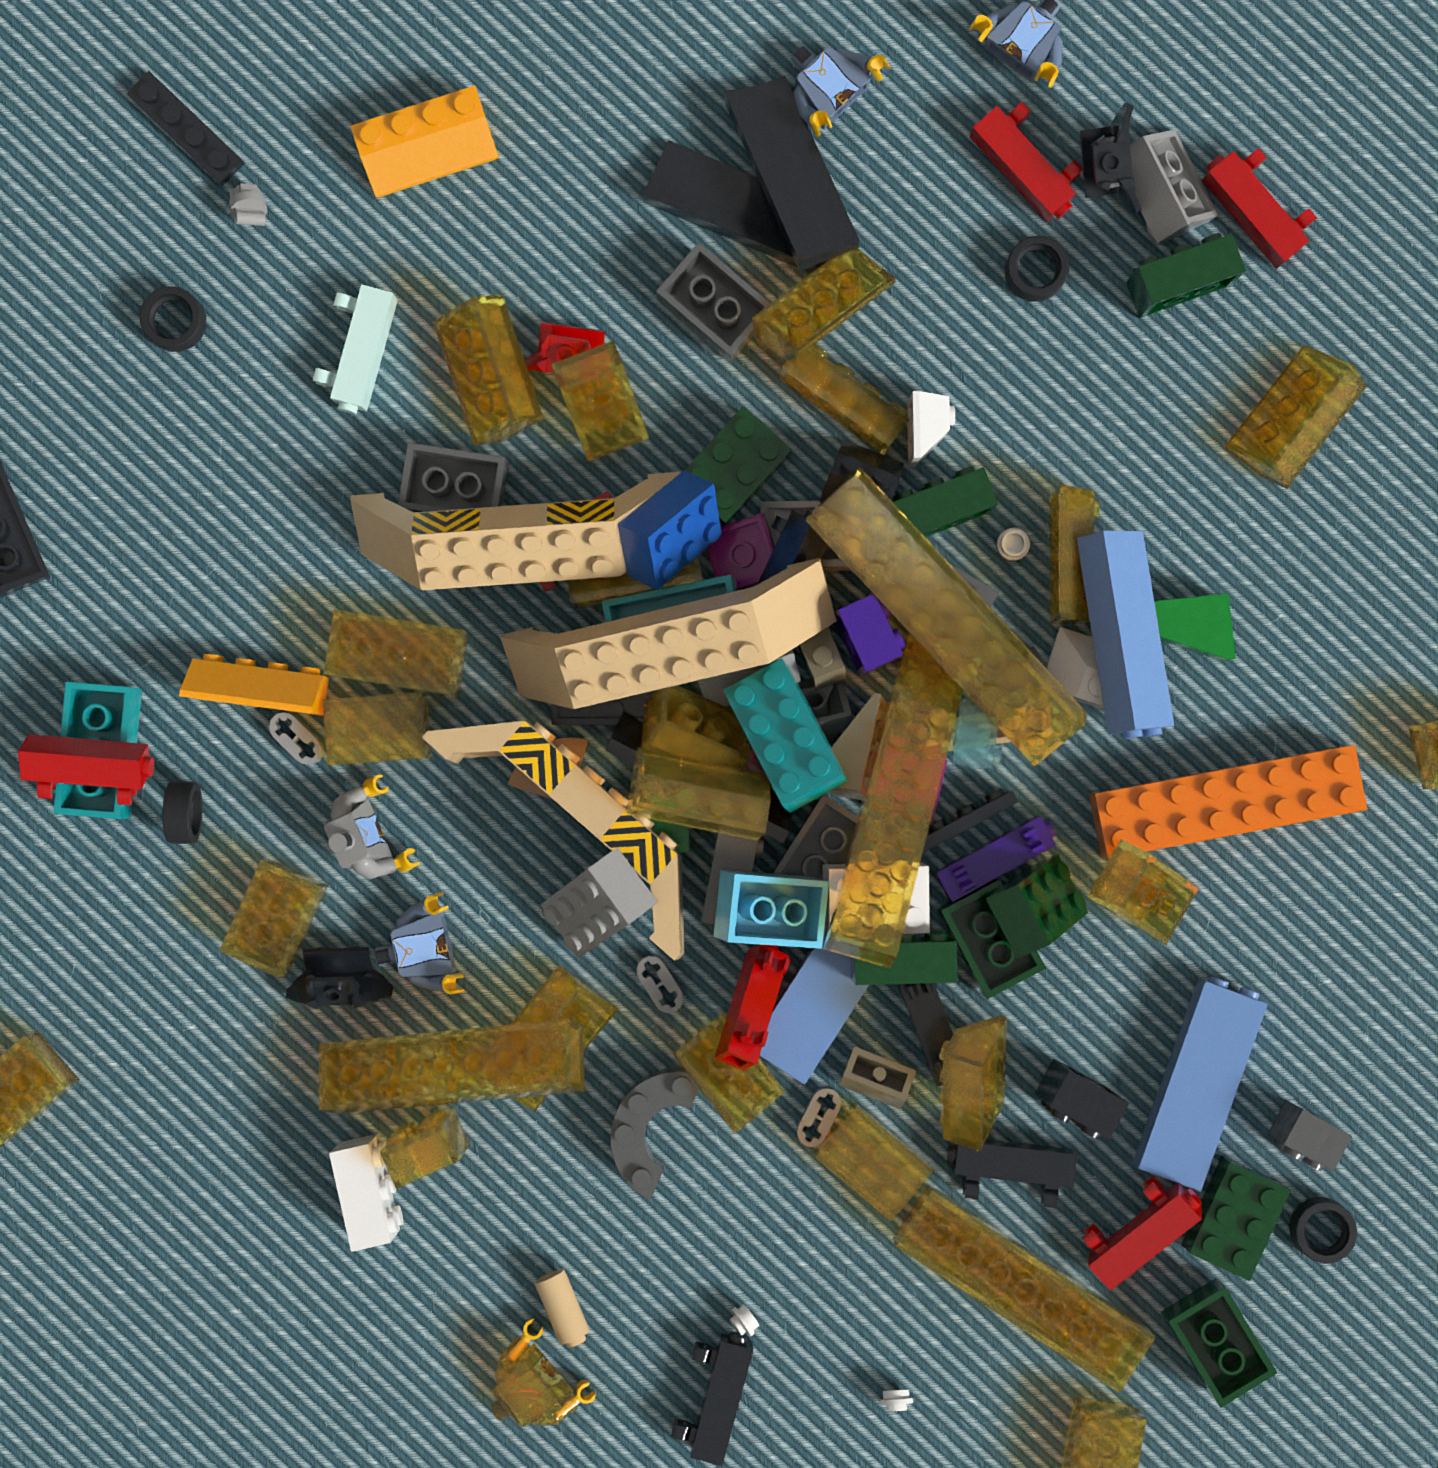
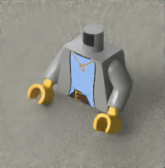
[324,775,420,879]

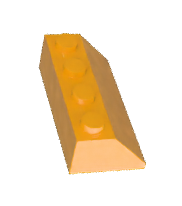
[350,85,499,198]
[179,654,329,716]

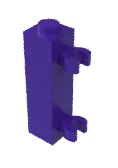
[933,816,1057,902]

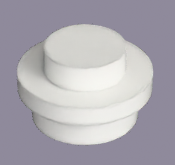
[997,528,1030,561]
[729,1304,759,1337]
[880,1389,913,1412]

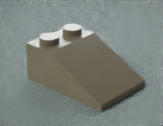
[830,693,890,802]

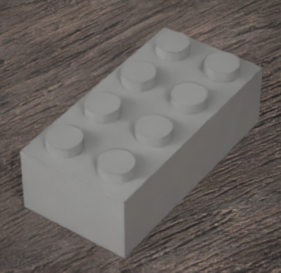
[540,847,658,958]

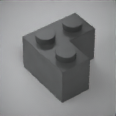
[1267,1100,1352,1171]

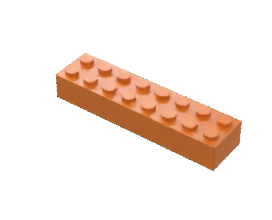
[1089,745,1368,859]

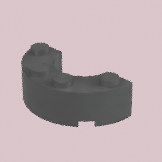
[611,1067,704,1200]

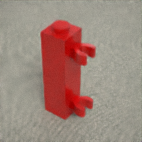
[969,102,1083,223]
[1202,148,1317,269]
[18,734,154,805]
[714,944,790,1071]
[1082,1176,1202,1291]

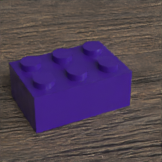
[835,593,905,677]

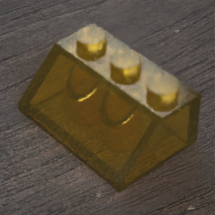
[673,1013,785,1134]

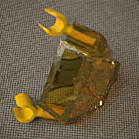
[492,1318,596,1427]

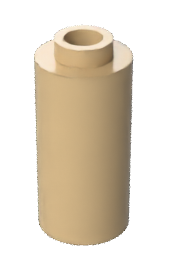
[534,1269,590,1348]

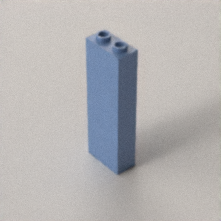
[1077,531,1175,739]
[760,932,891,1085]
[1132,976,1268,1191]

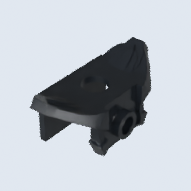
[1080,103,1142,213]
[286,946,393,1009]

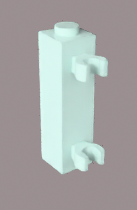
[313,284,398,414]

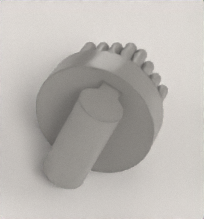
[229,183,267,226]

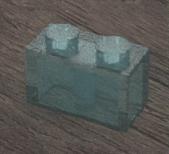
[953,699,1006,769]

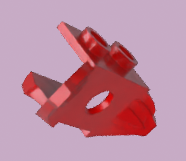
[513,322,620,388]

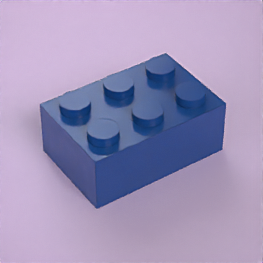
[618,471,722,590]

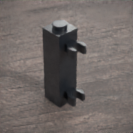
[742,509,835,590]
[898,983,968,1087]
[947,1136,1077,1208]
[671,1332,753,1466]

